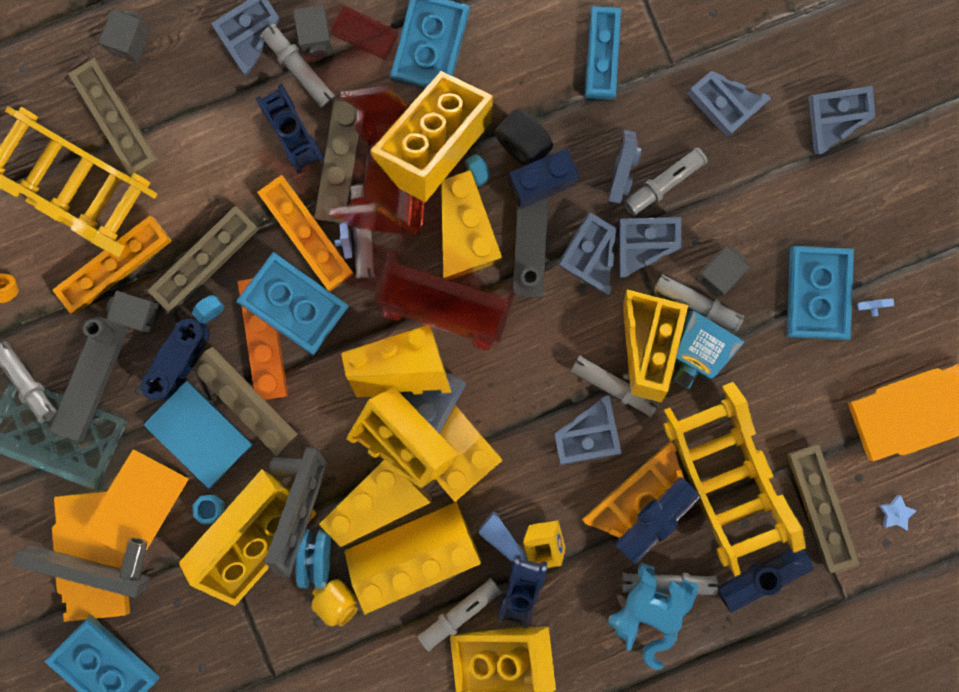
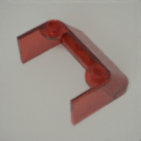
[330,85,424,235]
[373,251,515,351]

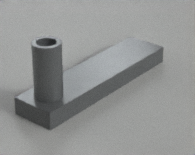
[512,198,548,298]
[49,316,129,442]
[265,447,328,578]
[12,538,150,598]

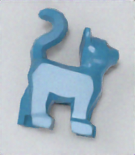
[608,562,699,670]

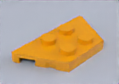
[582,441,692,538]

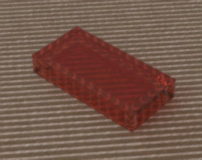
[330,5,398,60]

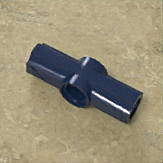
[615,477,701,564]
[717,548,813,613]

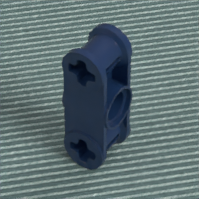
[255,84,325,174]
[141,319,210,400]
[497,555,547,629]

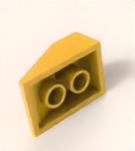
[435,405,502,502]
[450,626,556,692]

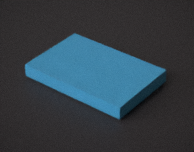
[390,0,470,89]
[786,246,854,340]
[236,252,349,355]
[144,381,254,489]
[44,615,160,692]

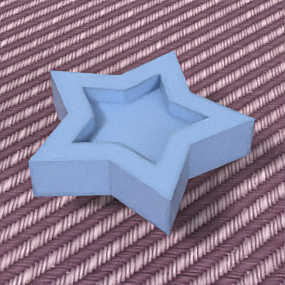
[335,223,354,259]
[857,299,894,317]
[879,495,916,531]

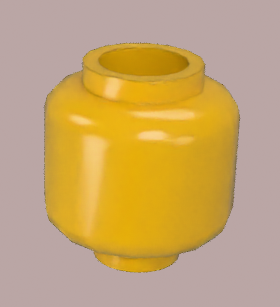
[311,579,358,627]

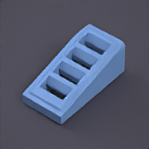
[479,511,528,562]

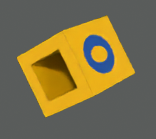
[523,520,566,568]

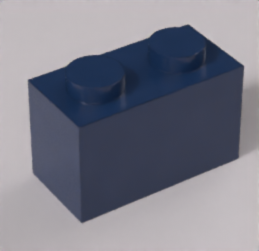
[508,148,579,209]

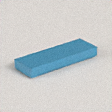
[585,6,621,100]

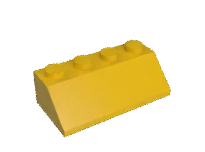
[371,71,493,202]
[179,469,317,606]
[344,501,481,615]

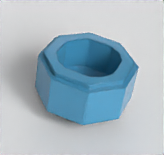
[464,154,490,186]
[192,295,225,323]
[193,494,225,525]

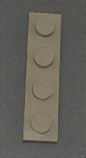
[68,58,160,176]
[314,101,365,224]
[147,205,259,313]
[192,347,298,456]
[787,445,860,573]

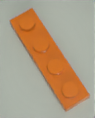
[238,279,288,400]

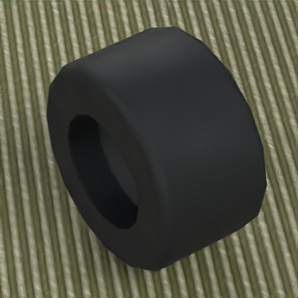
[495,109,554,166]

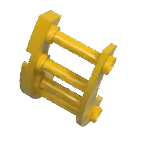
[0,107,157,257]
[663,382,806,576]

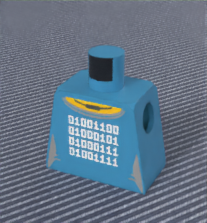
[673,311,745,389]

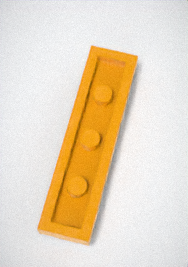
[257,175,354,291]
[53,216,172,315]

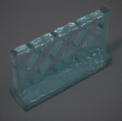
[0,381,128,490]

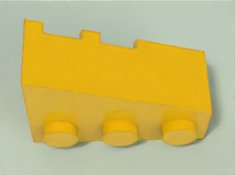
[441,170,502,282]
[622,290,688,403]
[341,324,452,398]
[346,387,458,488]
[319,460,432,547]

